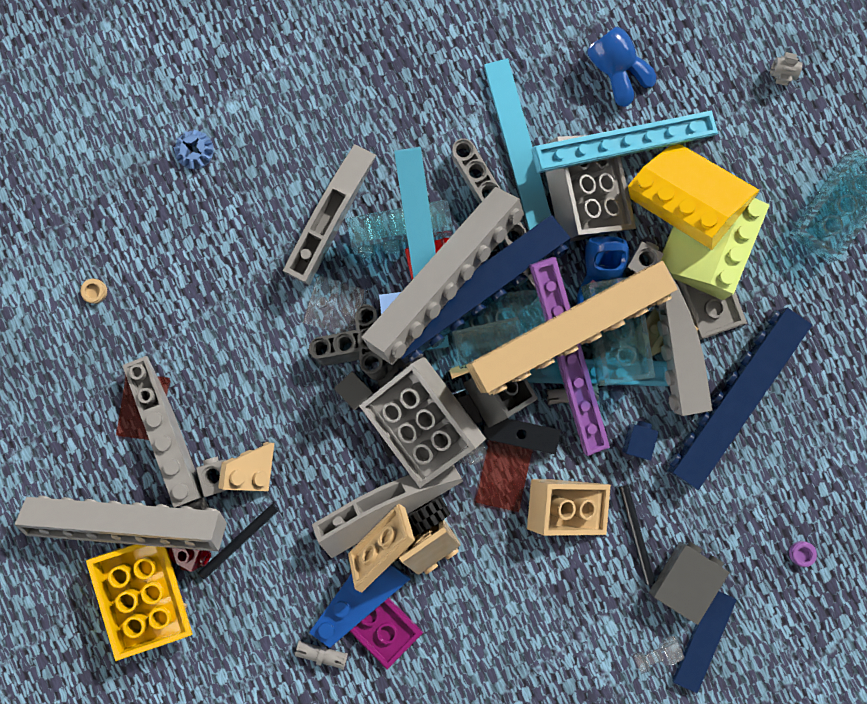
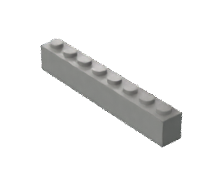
[362,187,524,365]
[14,495,227,551]

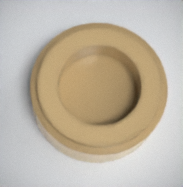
[80,279,107,304]

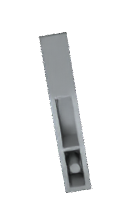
[283,144,376,286]
[655,265,712,416]
[122,356,204,508]
[312,464,463,558]

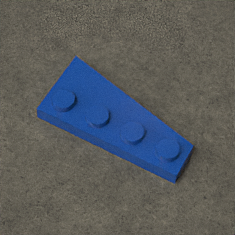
[309,564,411,648]

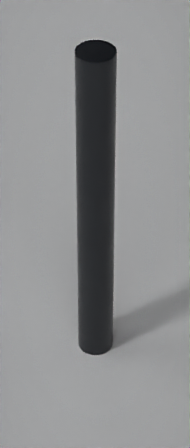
[619,484,655,585]
[198,503,279,579]

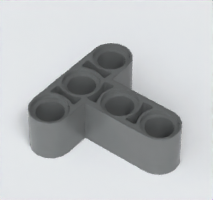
[309,304,388,380]

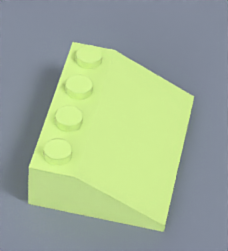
[660,198,769,300]

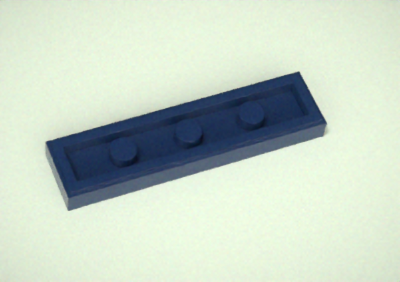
[672,591,737,693]

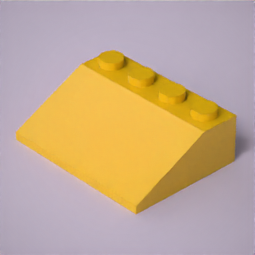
[628,144,759,250]
[86,544,193,661]

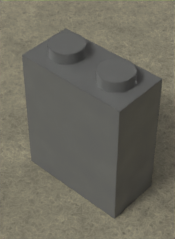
[648,541,730,625]

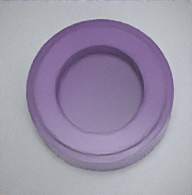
[789,541,817,567]

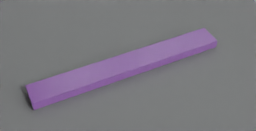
[529,257,610,456]

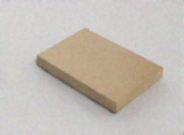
[348,504,415,593]

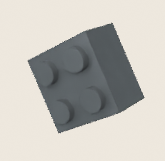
[463,378,538,428]

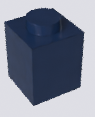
[622,421,659,461]

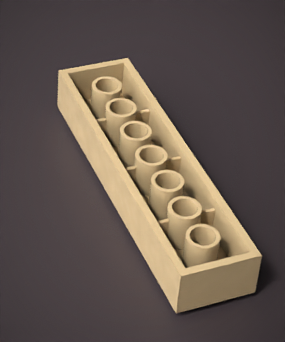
[466,261,678,395]

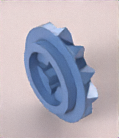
[173,129,214,169]

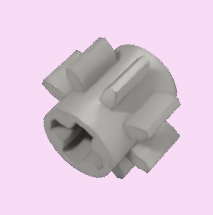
[770,52,802,86]

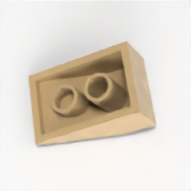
[527,479,611,536]
[399,520,461,575]

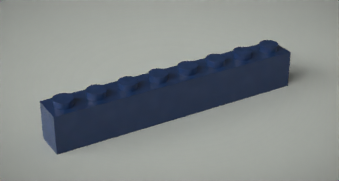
[401,215,571,365]
[668,307,812,490]

